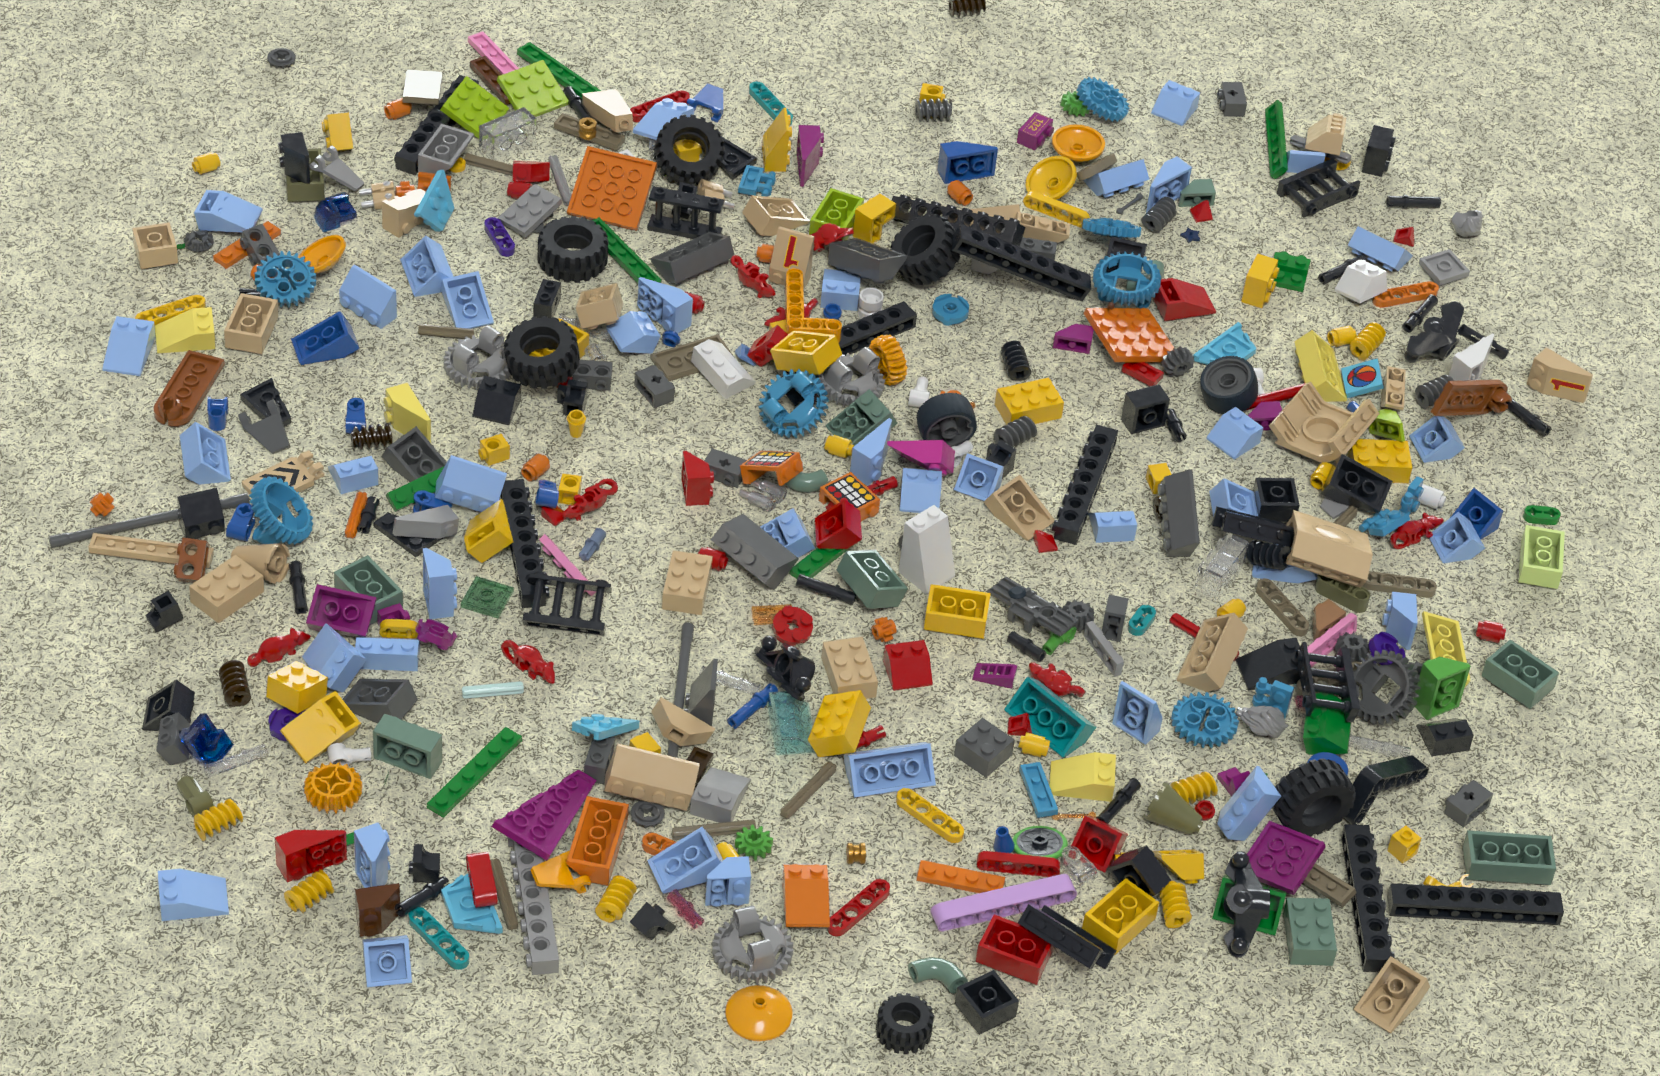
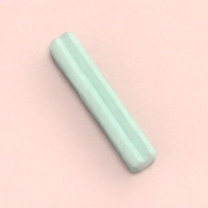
[462,681,524,699]

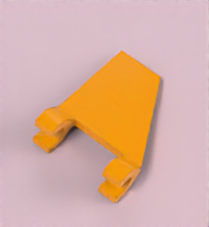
[530,850,591,894]

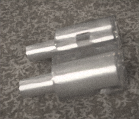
[739,480,787,512]

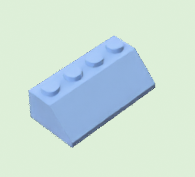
[843,742,936,797]

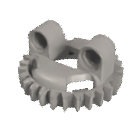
[444,325,510,390]
[815,347,885,407]
[712,906,794,985]

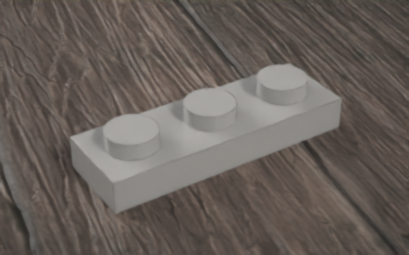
[1084,621,1124,677]

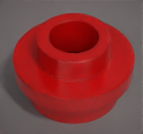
[1194,800,1215,820]

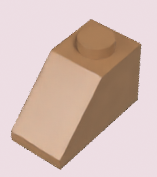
[1312,599,1346,641]

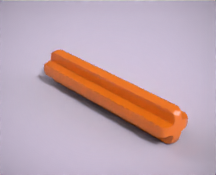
[345,491,367,539]

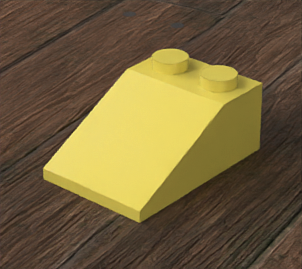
[155,307,215,354]
[384,383,431,443]
[1049,752,1116,802]

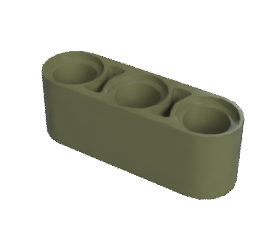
[1315,574,1371,613]

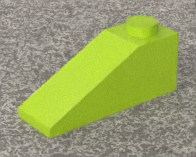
[1368,409,1405,442]

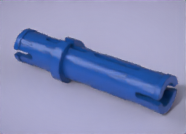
[727,683,778,729]

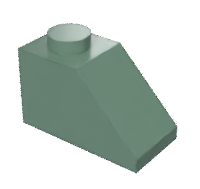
[1178,179,1216,207]

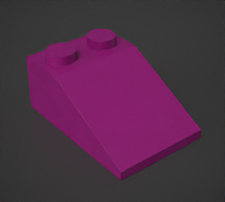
[796,125,824,187]
[306,584,377,637]

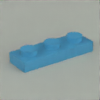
[1019,762,1058,818]

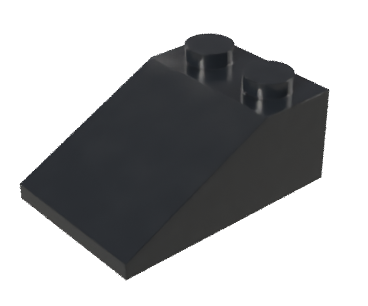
[1320,454,1393,513]
[1235,637,1300,691]

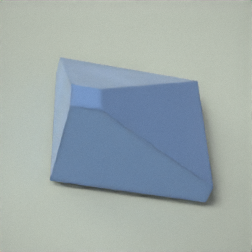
[735,344,756,366]

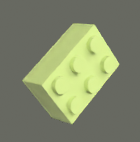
[1518,525,1565,589]

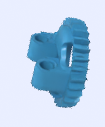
[1093,251,1161,308]
[758,369,829,438]
[249,476,313,545]

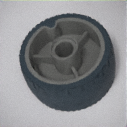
[1200,356,1258,414]
[916,393,977,447]

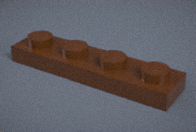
[470,56,511,105]

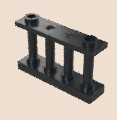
[1277,158,1361,218]
[647,186,725,239]
[1212,506,1295,548]
[522,572,612,636]
[1294,642,1360,723]
[1018,904,1117,969]

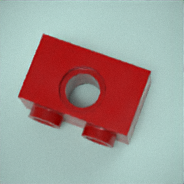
[747,325,788,367]

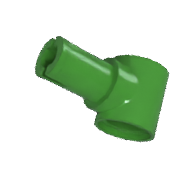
[1042,626,1077,655]

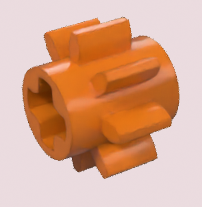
[395,181,415,197]
[90,492,115,517]
[871,617,897,642]

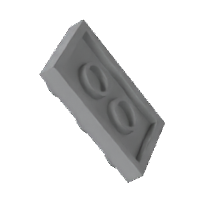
[498,184,562,238]

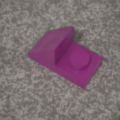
[1217,767,1250,797]

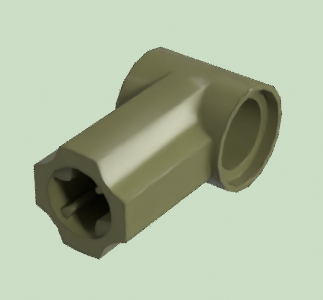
[177,775,214,817]

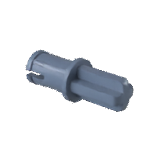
[579,528,606,561]

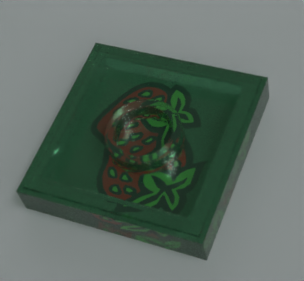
[460,576,514,619]

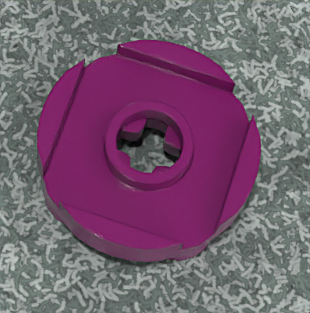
[415,619,457,650]

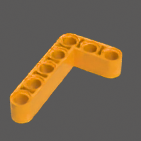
[785,268,842,343]

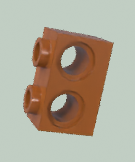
[174,538,210,583]

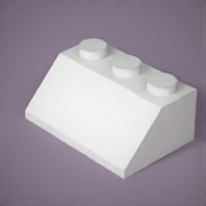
[691,339,756,399]

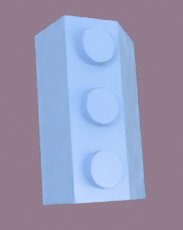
[1083,159,1150,198]
[1348,226,1413,272]
[400,236,453,297]
[339,265,397,329]
[180,422,231,485]
[435,455,507,512]
[423,548,457,619]
[355,637,420,671]
[1217,766,1281,841]
[354,822,390,888]

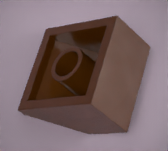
[355,883,400,937]

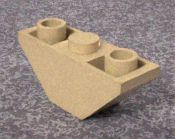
[1017,212,1070,243]
[1380,366,1406,411]
[651,697,715,746]

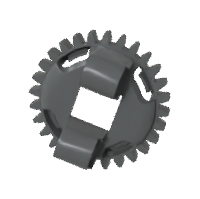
[1353,650,1421,725]

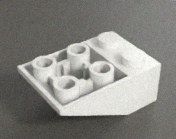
[1449,333,1494,381]

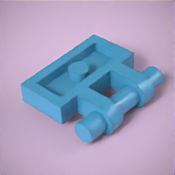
[738,165,776,197]
[1399,476,1424,515]
[1359,508,1410,537]
[1252,677,1294,719]

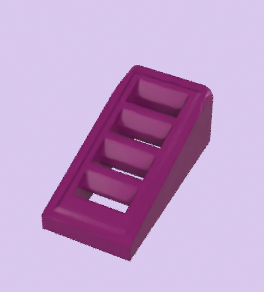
[972,663,1018,689]

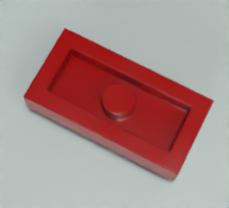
[1122,362,1164,386]

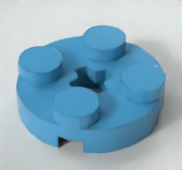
[932,294,969,326]

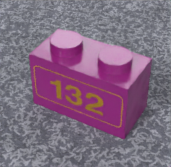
[1017,112,1054,151]

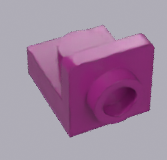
[377,603,410,627]

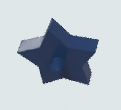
[1180,227,1201,243]

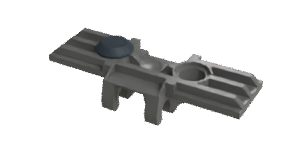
[987,576,1078,637]

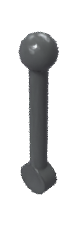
[1116,193,1143,214]

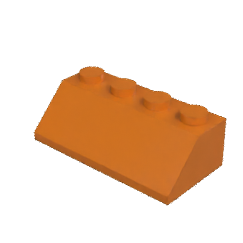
[566,796,629,886]

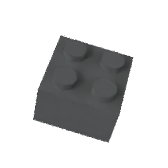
[954,717,1015,778]

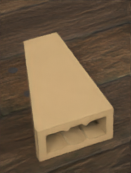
[582,89,633,132]

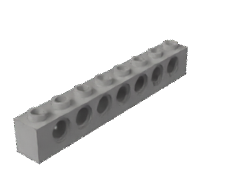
[507,837,559,975]

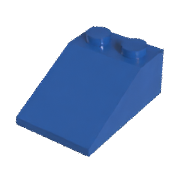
[937,141,998,184]
[291,311,360,365]

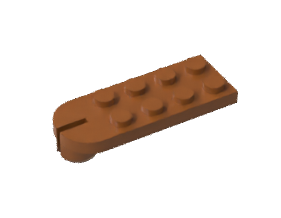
[154,350,225,426]
[1431,379,1512,416]

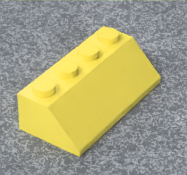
[1294,330,1347,402]
[1422,611,1471,687]

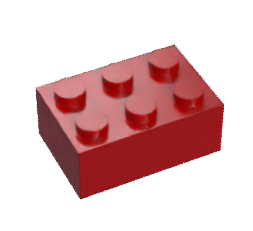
[975,914,1054,985]

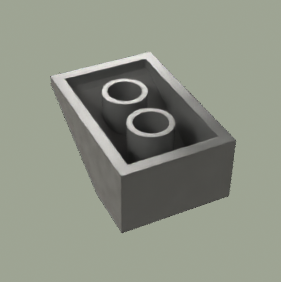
[382,426,447,482]
[684,659,718,726]
[343,679,418,724]

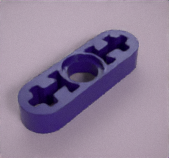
[484,217,515,257]

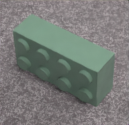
[1462,830,1556,885]

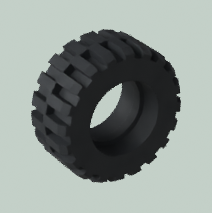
[654,114,725,186]
[890,214,960,285]
[537,216,608,283]
[504,316,580,389]
[1272,759,1356,837]

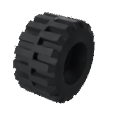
[876,993,934,1054]

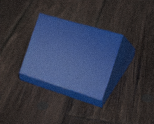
[1450,488,1503,539]

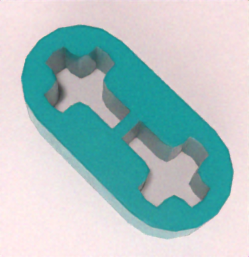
[1128,605,1156,636]

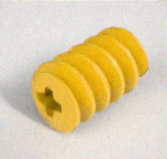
[1350,322,1386,361]
[1170,771,1218,804]
[194,799,243,841]
[284,869,334,913]
[595,875,637,923]
[1159,881,1192,929]

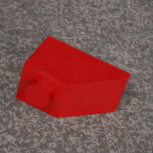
[513,161,550,182]

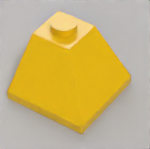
[1153,849,1204,883]

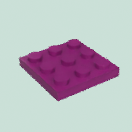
[1247,820,1326,895]

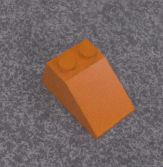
[782,864,830,927]

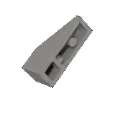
[393,505,459,539]

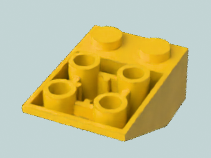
[762,108,792,172]
[464,499,513,563]
[280,691,361,764]

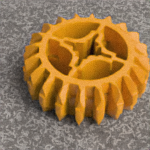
[869,335,907,386]
[304,761,362,814]

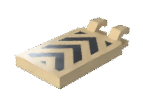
[242,450,325,494]

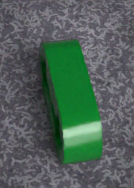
[1523,505,1561,525]

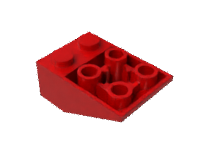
[1152,278,1217,321]
[274,830,347,883]

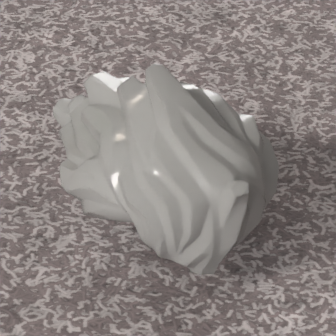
[1451,210,1483,237]
[1236,706,1288,738]

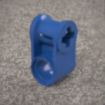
[207,397,228,431]
[346,398,366,434]
[535,480,559,508]
[413,490,453,513]
[226,503,255,542]

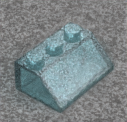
[768,691,815,755]

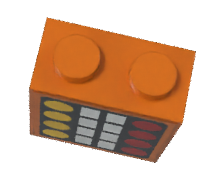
[740,451,803,486]
[819,472,880,522]

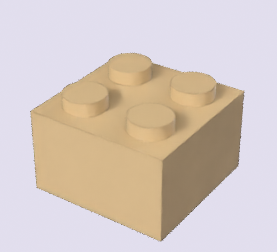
[132,222,178,269]

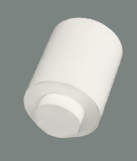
[1418,484,1446,510]

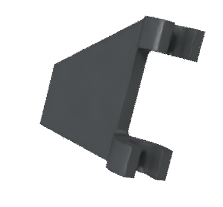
[238,399,291,454]

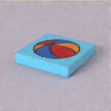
[1341,358,1384,398]

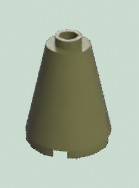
[1142,782,1204,835]

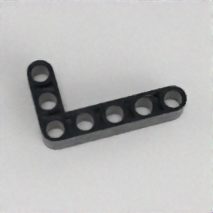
[1343,755,1429,825]

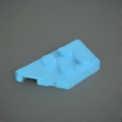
[414,169,454,232]
[1193,322,1256,365]
[572,714,640,740]
[441,873,503,934]

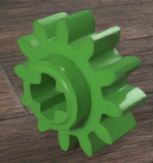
[1060,91,1090,117]
[735,825,773,861]

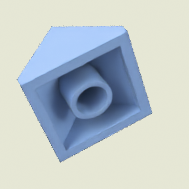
[1286,150,1325,173]
[954,453,1004,501]

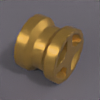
[579,117,597,140]
[846,842,866,864]

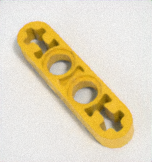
[1023,191,1090,228]
[135,295,206,326]
[896,788,964,843]

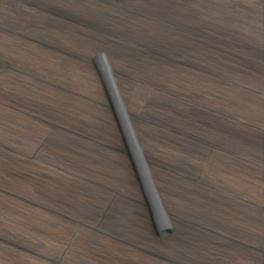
[49,493,250,548]
[667,622,694,758]

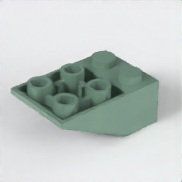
[825,389,898,445]

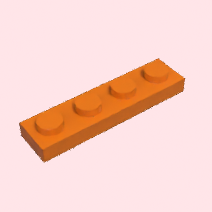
[213,221,281,269]
[916,860,1005,893]

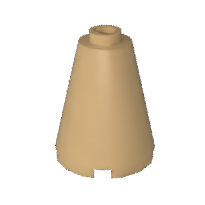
[231,543,290,584]

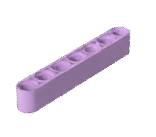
[930,874,1077,932]

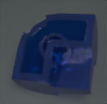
[314,192,357,233]
[179,713,234,764]

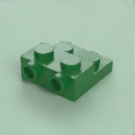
[1274,251,1311,292]

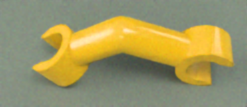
[1423,874,1474,888]

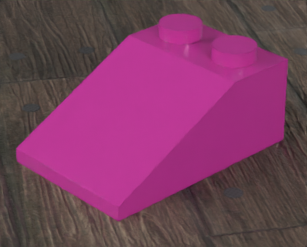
[887,440,955,476]

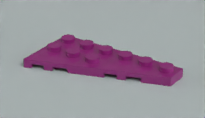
[491,769,597,861]

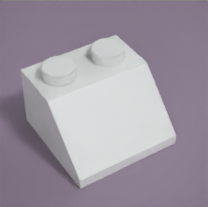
[1335,260,1387,303]

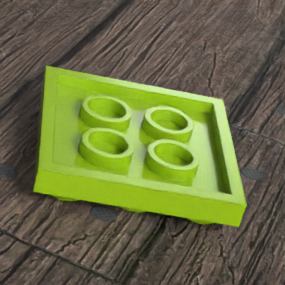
[497,60,569,122]
[440,76,509,142]

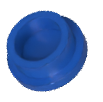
[823,303,842,319]
[662,330,681,347]

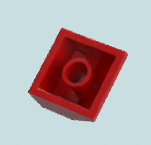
[681,451,714,506]
[815,499,862,549]
[883,640,933,691]
[1067,816,1128,873]

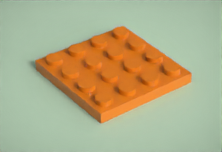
[567,146,657,231]
[1084,308,1174,362]

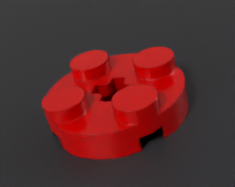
[772,605,813,646]

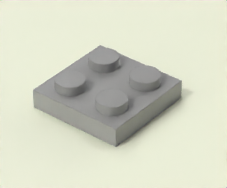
[1419,249,1470,286]

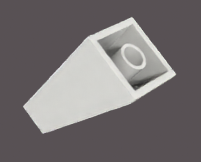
[899,505,955,595]

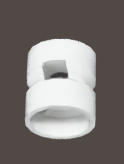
[858,288,884,319]

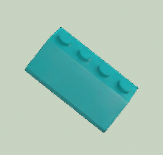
[1004,676,1097,758]

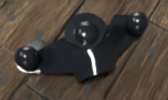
[1404,301,1464,363]
[754,635,815,701]
[1223,851,1270,958]

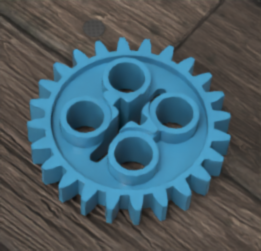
[1076,77,1130,122]
[1082,217,1142,239]
[255,251,316,308]
[1171,692,1239,748]

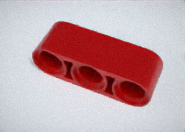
[466,852,498,908]

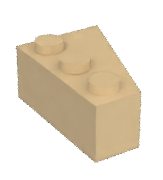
[382,189,426,238]

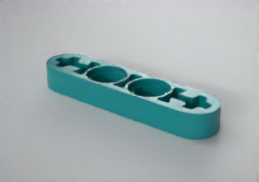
[749,81,793,126]
[408,907,469,970]

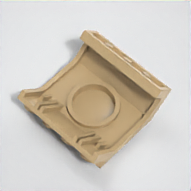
[1269,382,1380,463]
[1286,510,1373,588]

